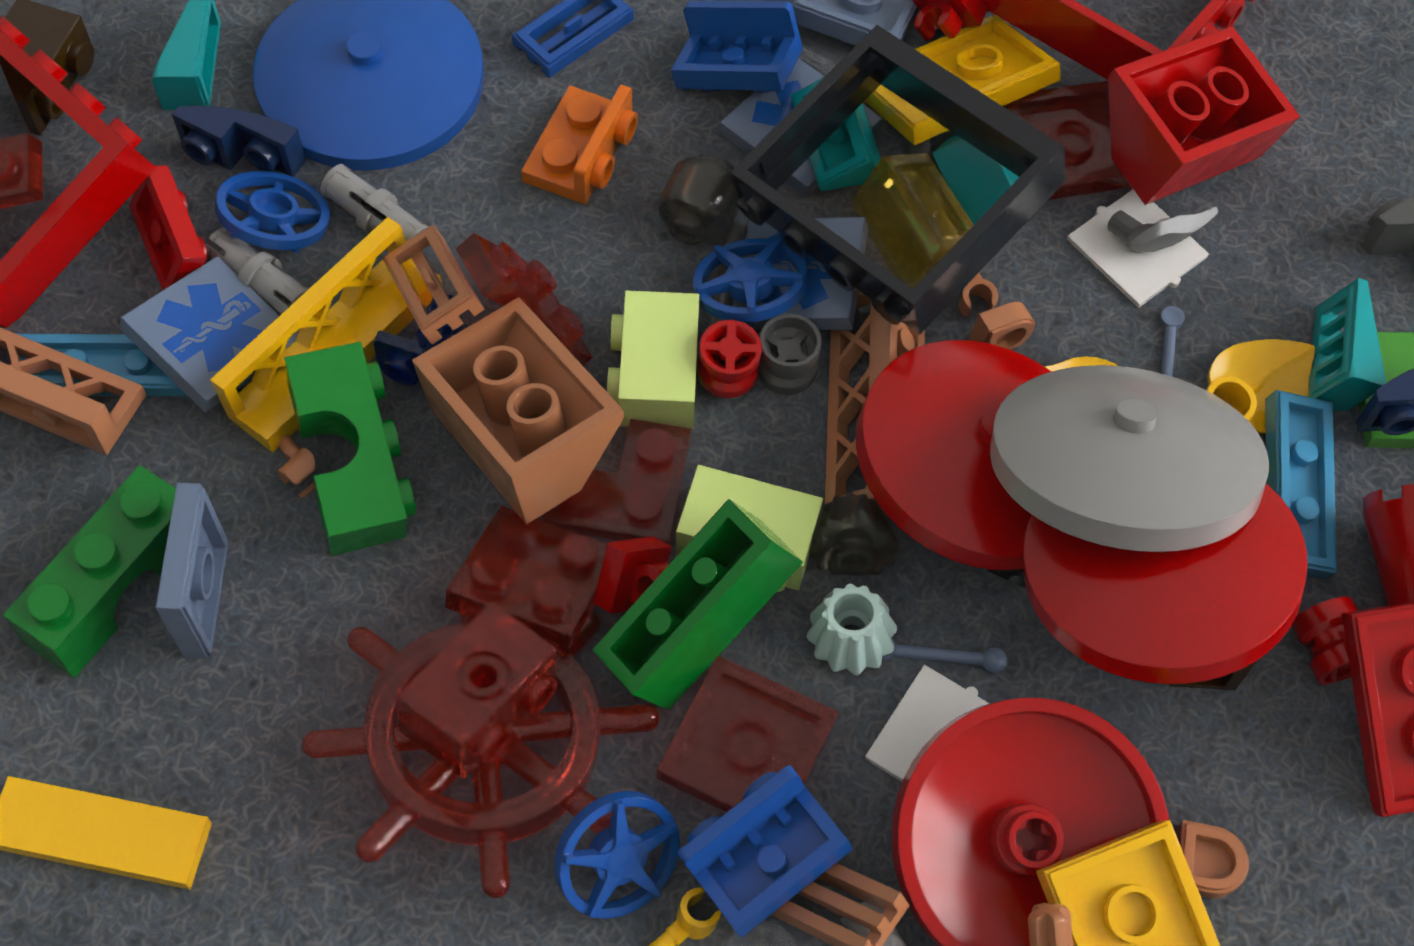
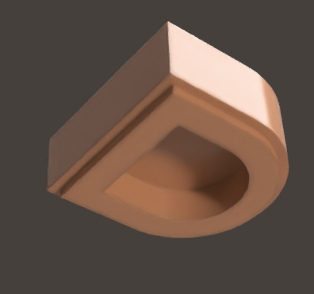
[968,302,1035,350]
[1177,820,1249,898]

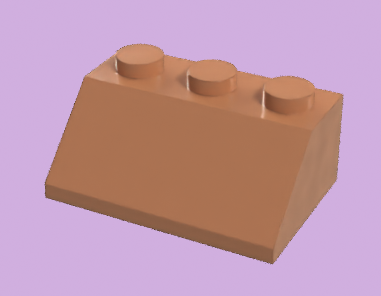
[412,297,624,525]

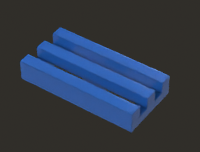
[512,0,634,78]

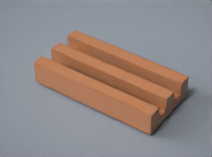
[383,224,485,345]
[771,863,910,946]

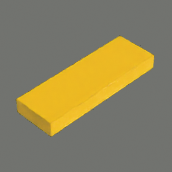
[0,776,212,890]

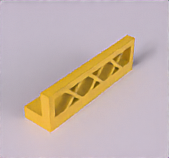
[210,217,443,453]

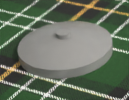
[990,365,1269,552]

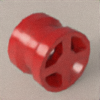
[697,320,762,399]

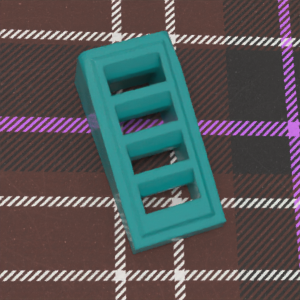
[152,0,221,110]
[1309,278,1386,411]

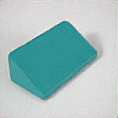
[791,77,887,191]

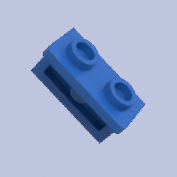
[671,1,803,93]
[677,765,853,938]

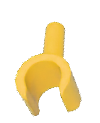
[648,887,721,946]

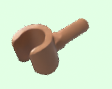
[958,272,999,318]
[276,434,316,497]

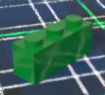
[592,499,803,710]

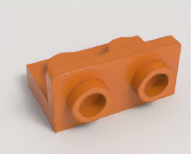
[521,84,638,205]

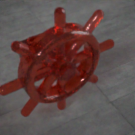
[302,579,660,898]

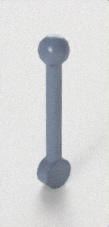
[1160,306,1185,376]
[882,638,1007,674]

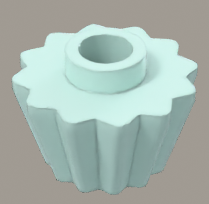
[806,583,897,675]

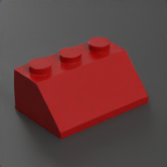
[1108,26,1300,205]

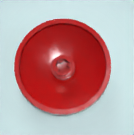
[856,340,1051,570]
[1023,484,1308,684]
[891,698,1169,946]

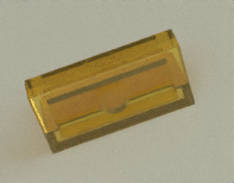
[852,153,973,289]

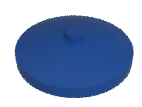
[253,0,484,171]

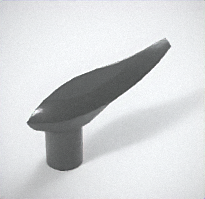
[1107,206,1218,252]

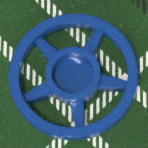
[215,171,330,253]
[693,238,808,323]
[554,791,680,919]

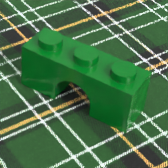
[284,342,416,557]
[3,465,176,678]

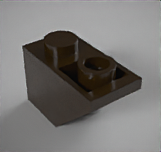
[0,0,94,136]

